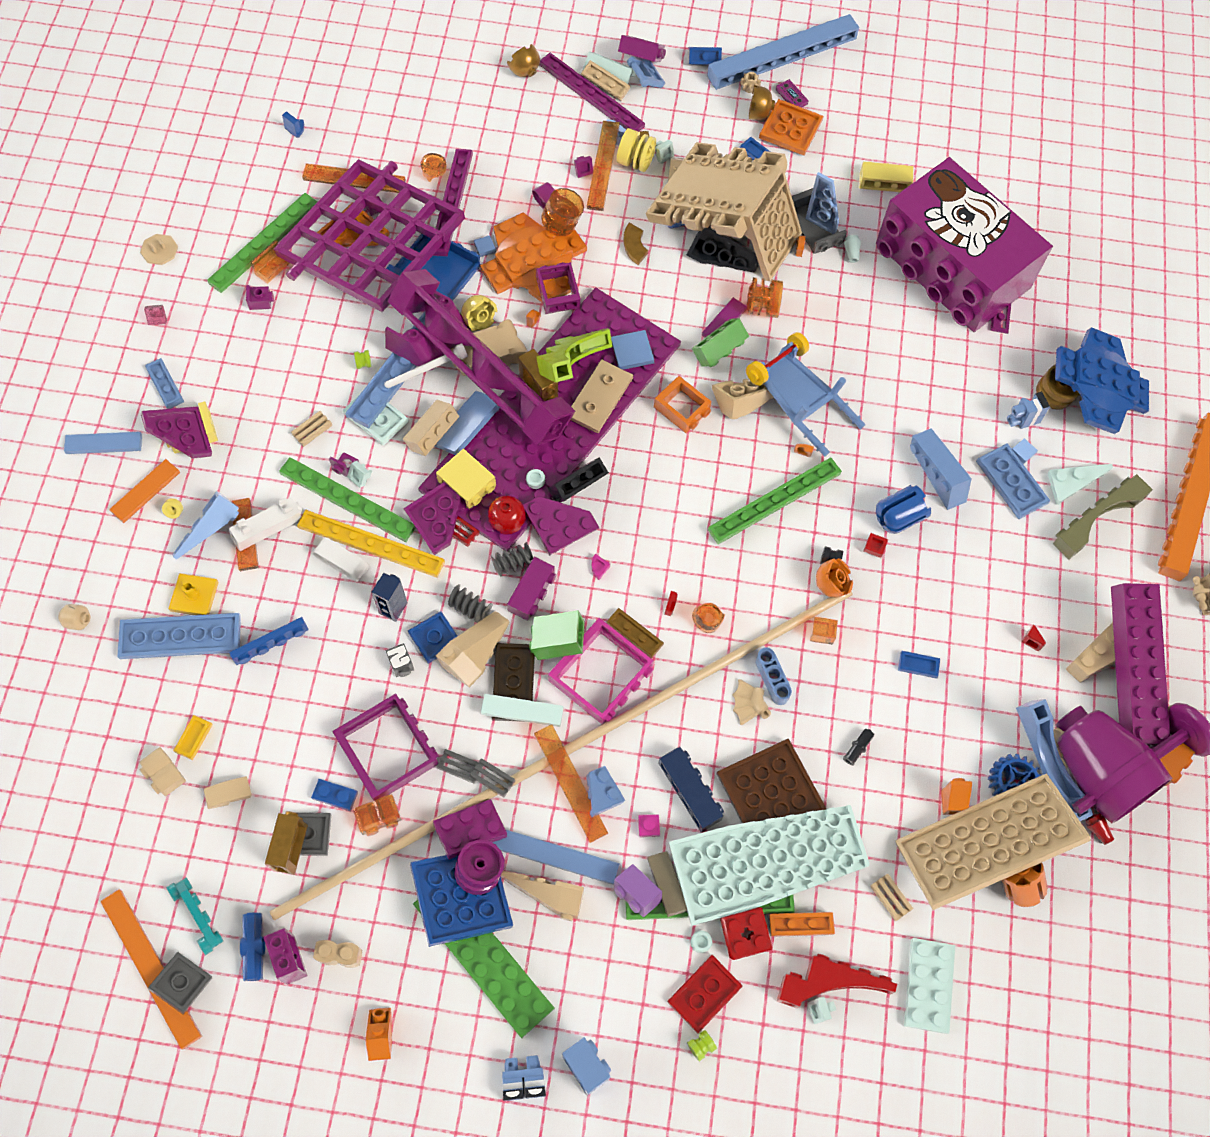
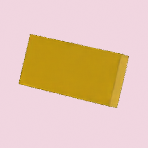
[173,715,213,760]

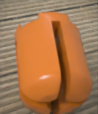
[1002,863,1048,907]

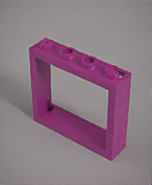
[332,693,439,803]

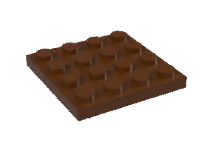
[716,738,827,823]

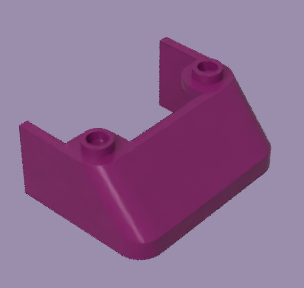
[385,291,468,371]

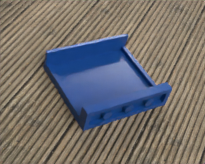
[386,234,481,301]

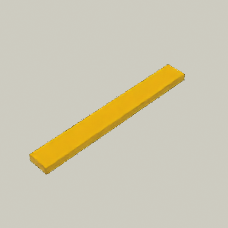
[297,509,445,578]

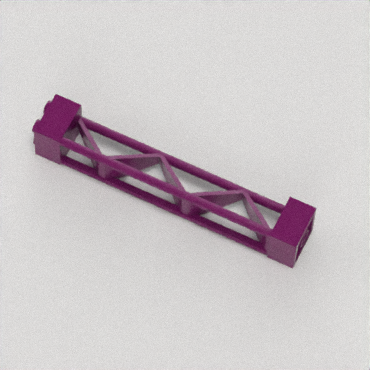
[387,269,576,446]

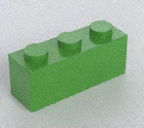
[692,318,749,367]

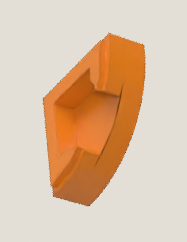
[526,309,541,328]
[794,444,814,457]

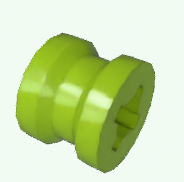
[354,350,372,369]

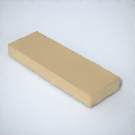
[581,60,630,101]

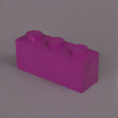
[507,556,557,621]

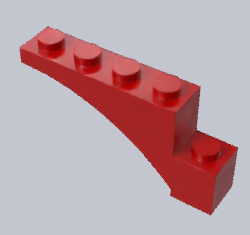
[776,954,897,1008]

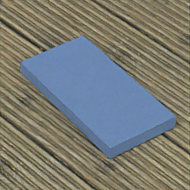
[434,391,500,455]
[976,443,1050,520]

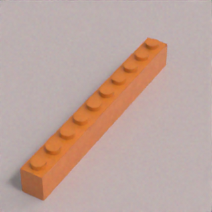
[1158,412,1210,581]

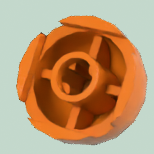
[816,558,853,598]

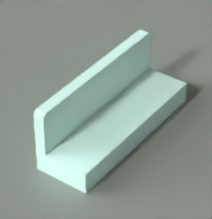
[583,52,636,84]

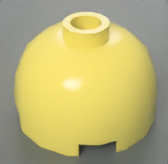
[461,295,498,331]

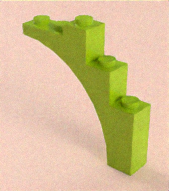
[536,328,613,383]

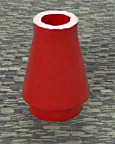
[1085,812,1115,845]

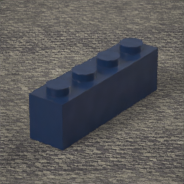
[658,746,724,832]

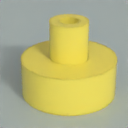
[162,498,183,519]

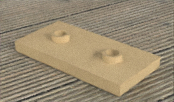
[570,360,633,433]

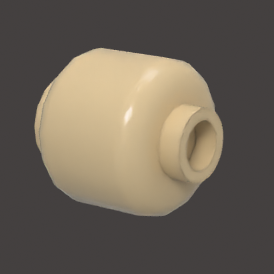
[58,604,91,630]

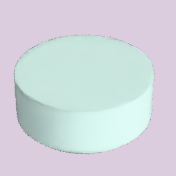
[526,469,545,489]
[690,930,712,953]

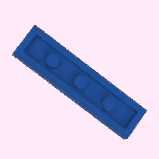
[229,617,309,665]

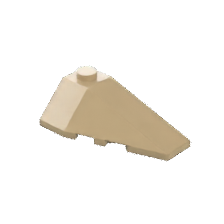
[712,379,774,419]
[436,611,510,688]
[501,871,584,921]

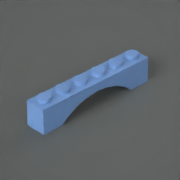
[1016,699,1093,821]

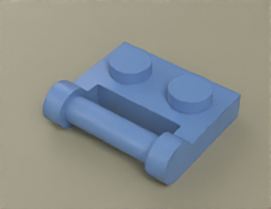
[627,57,665,88]

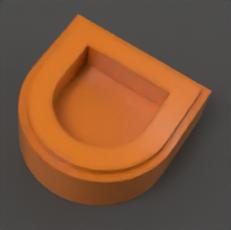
[795,235,805,257]

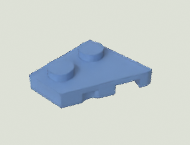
[586,766,625,817]

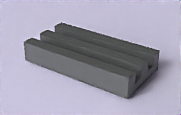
[437,749,479,784]
[470,758,515,798]

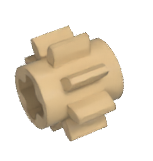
[740,72,761,93]

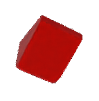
[1022,624,1046,651]

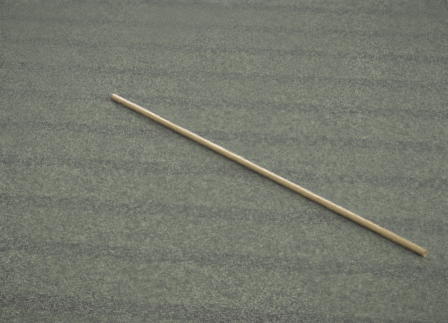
[269,591,853,921]

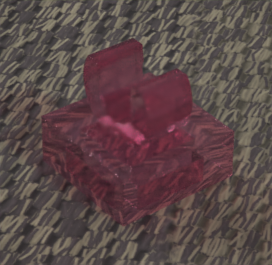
[144,305,167,325]

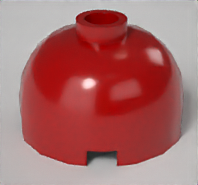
[488,495,526,535]

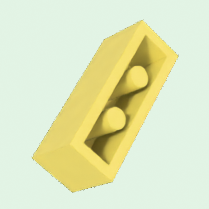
[859,161,913,192]

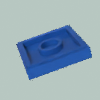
[408,611,457,664]

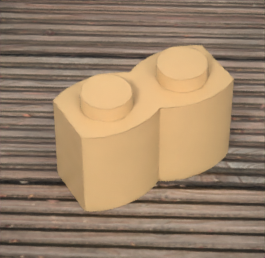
[139,747,186,796]
[313,940,363,968]

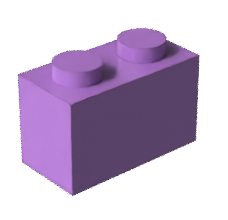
[614,864,662,917]

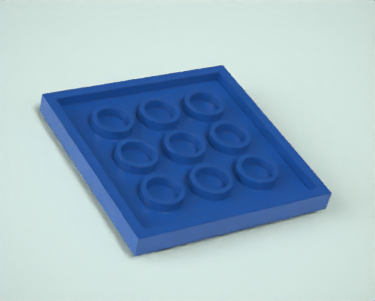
[410,855,513,947]

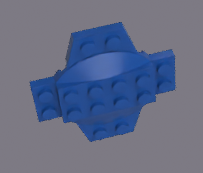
[1055,327,1149,434]

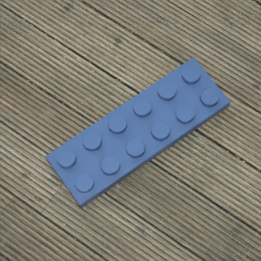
[117,613,241,660]

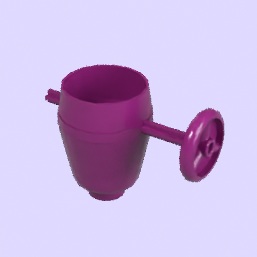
[1055,703,1210,824]

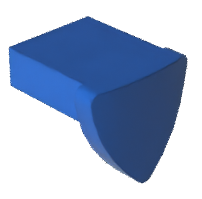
[282,111,304,138]

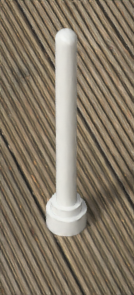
[384,343,468,388]

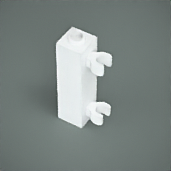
[229,497,302,551]

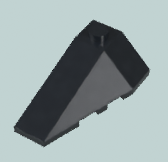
[686,225,759,273]

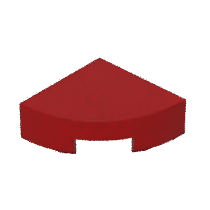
[664,591,678,617]

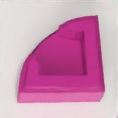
[591,553,611,580]

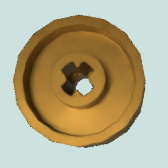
[1036,364,1080,410]

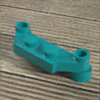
[166,877,224,956]

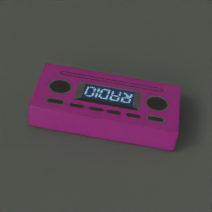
[776,79,809,107]

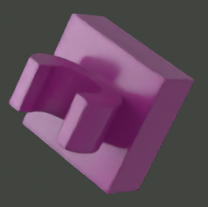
[574,156,594,178]

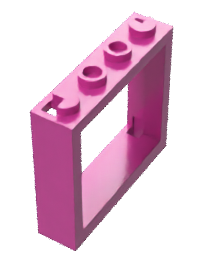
[548,618,654,724]

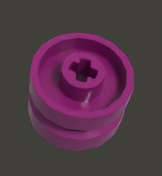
[454,840,505,895]

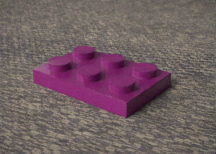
[433,799,507,859]

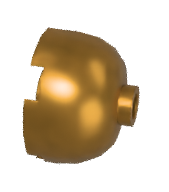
[507,44,540,77]
[749,85,775,120]

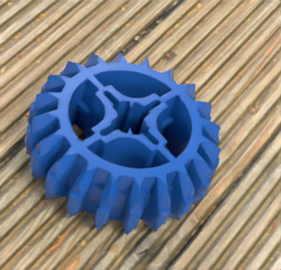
[987,754,1043,796]

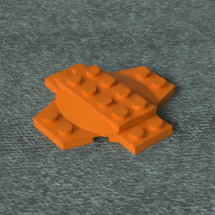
[480,212,587,303]

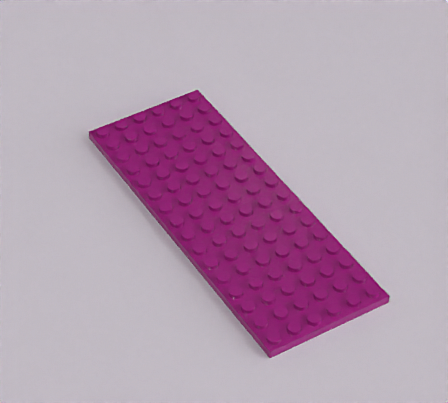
[418,287,681,552]

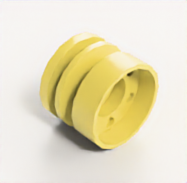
[616,128,656,172]

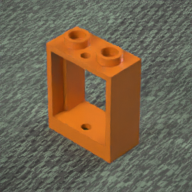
[654,376,712,433]

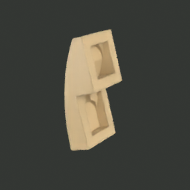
[203,776,252,809]

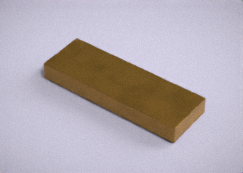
[606,608,664,659]

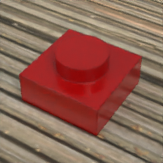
[863,533,889,558]

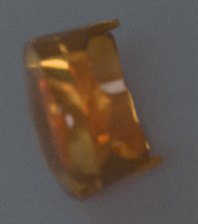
[420,153,447,182]
[692,603,725,633]

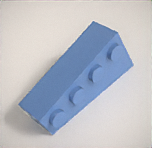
[910,428,972,510]

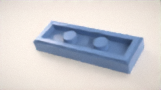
[145,358,184,409]

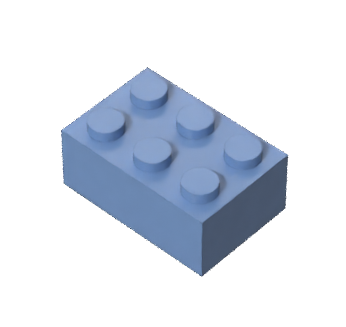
[562,1037,611,1096]

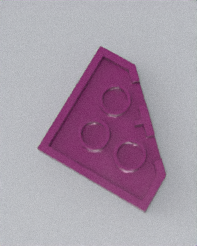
[141,406,212,459]
[403,482,462,555]
[523,496,600,555]

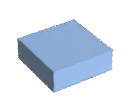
[1012,438,1038,464]

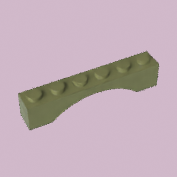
[1053,474,1153,560]

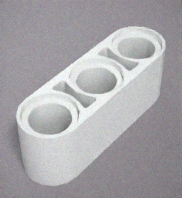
[313,537,369,582]

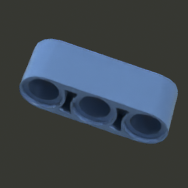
[755,647,792,705]

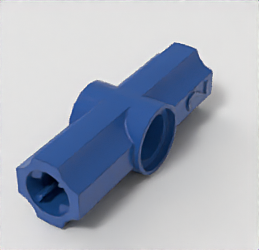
[240,912,266,982]

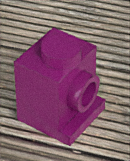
[246,285,274,310]

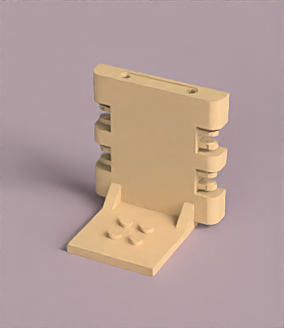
[646,142,802,281]

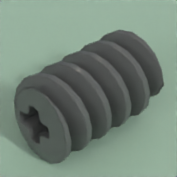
[491,542,533,577]
[448,584,493,623]

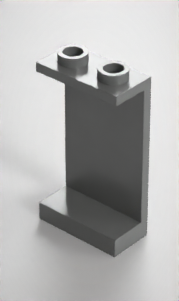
[792,188,847,254]

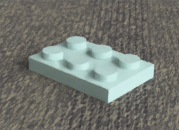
[343,396,409,446]

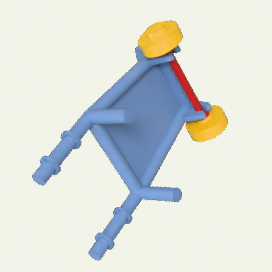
[746,332,866,457]

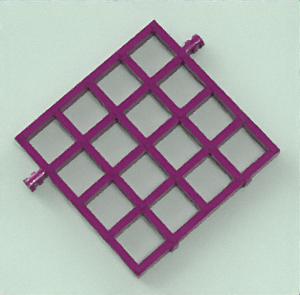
[274,159,465,312]

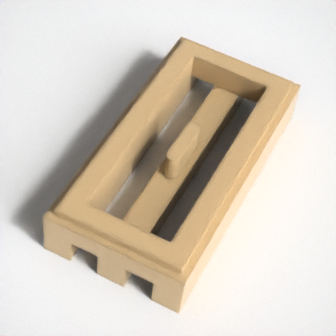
[291,411,333,447]
[870,873,914,922]

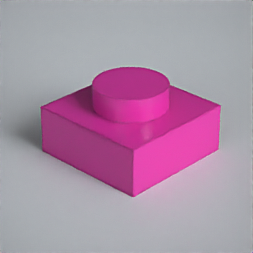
[638,814,660,837]

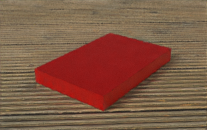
[667,954,743,1034]

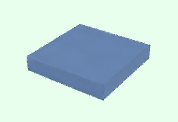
[611,330,654,370]

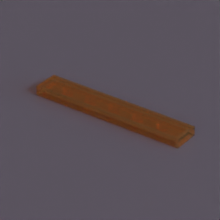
[587,121,620,211]
[302,163,406,193]
[534,724,608,843]

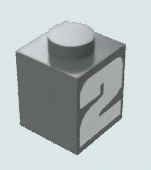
[385,643,414,677]

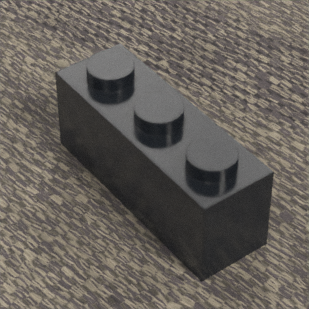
[548,457,609,503]

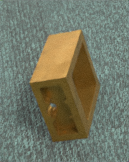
[518,349,558,401]
[265,811,308,875]

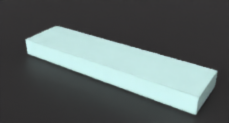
[481,694,564,727]

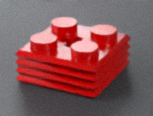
[720,907,773,960]

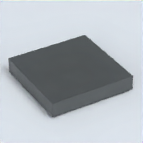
[294,812,332,856]
[148,952,212,1015]

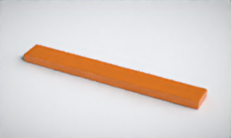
[100,889,203,1050]

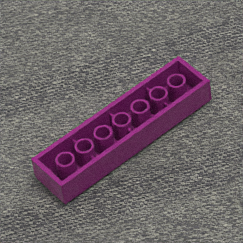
[1111,583,1170,745]

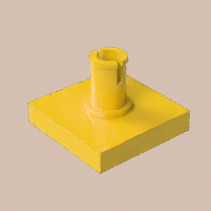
[168,573,219,615]

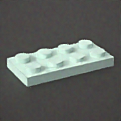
[904,938,955,1034]

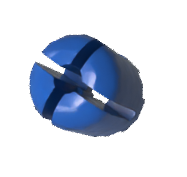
[876,485,931,534]

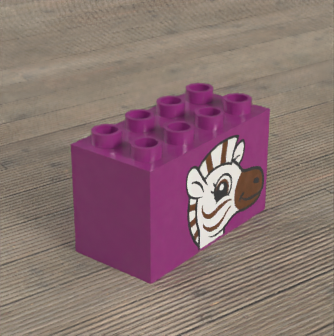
[875,157,1053,333]

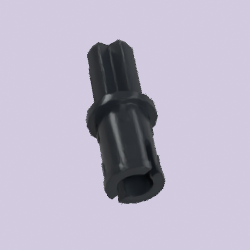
[843,728,875,766]

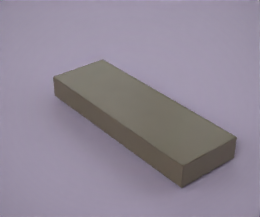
[647,851,687,917]

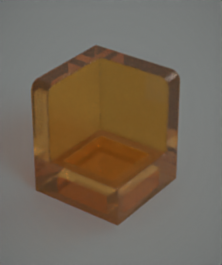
[810,617,838,645]

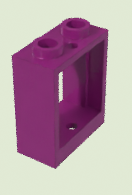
[618,35,666,62]
[536,262,581,314]
[264,928,308,985]

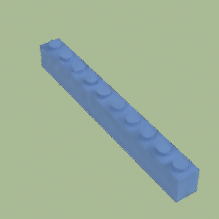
[707,14,859,90]

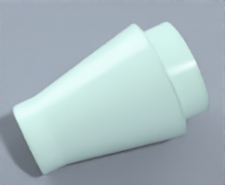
[844,235,861,263]

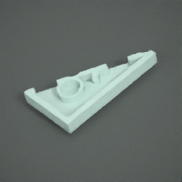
[1048,464,1113,505]

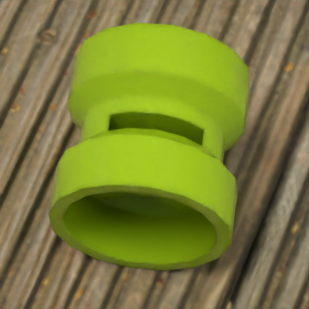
[687,1030,717,1062]

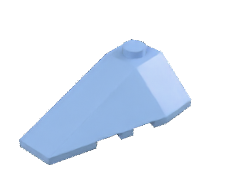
[805,172,839,234]
[172,491,239,560]

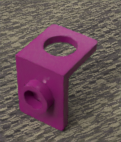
[329,452,359,477]

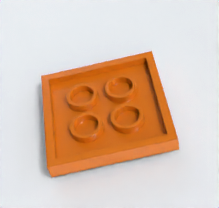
[759,99,824,156]

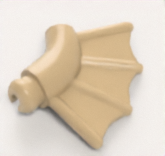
[732,679,771,725]

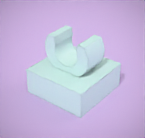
[655,139,674,164]
[347,461,372,488]
[807,997,836,1024]

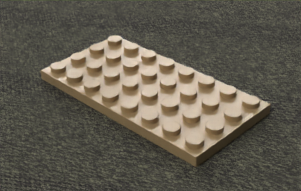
[895,773,1091,910]

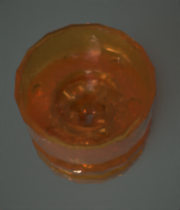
[541,188,584,236]
[746,277,783,318]

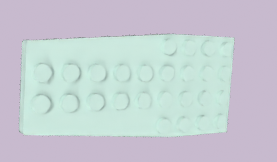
[668,805,870,926]

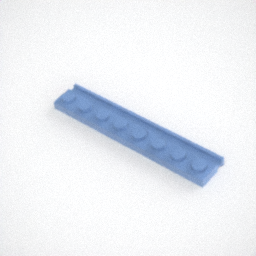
[345,312,425,429]

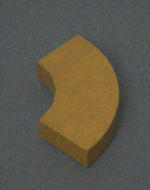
[623,222,648,265]

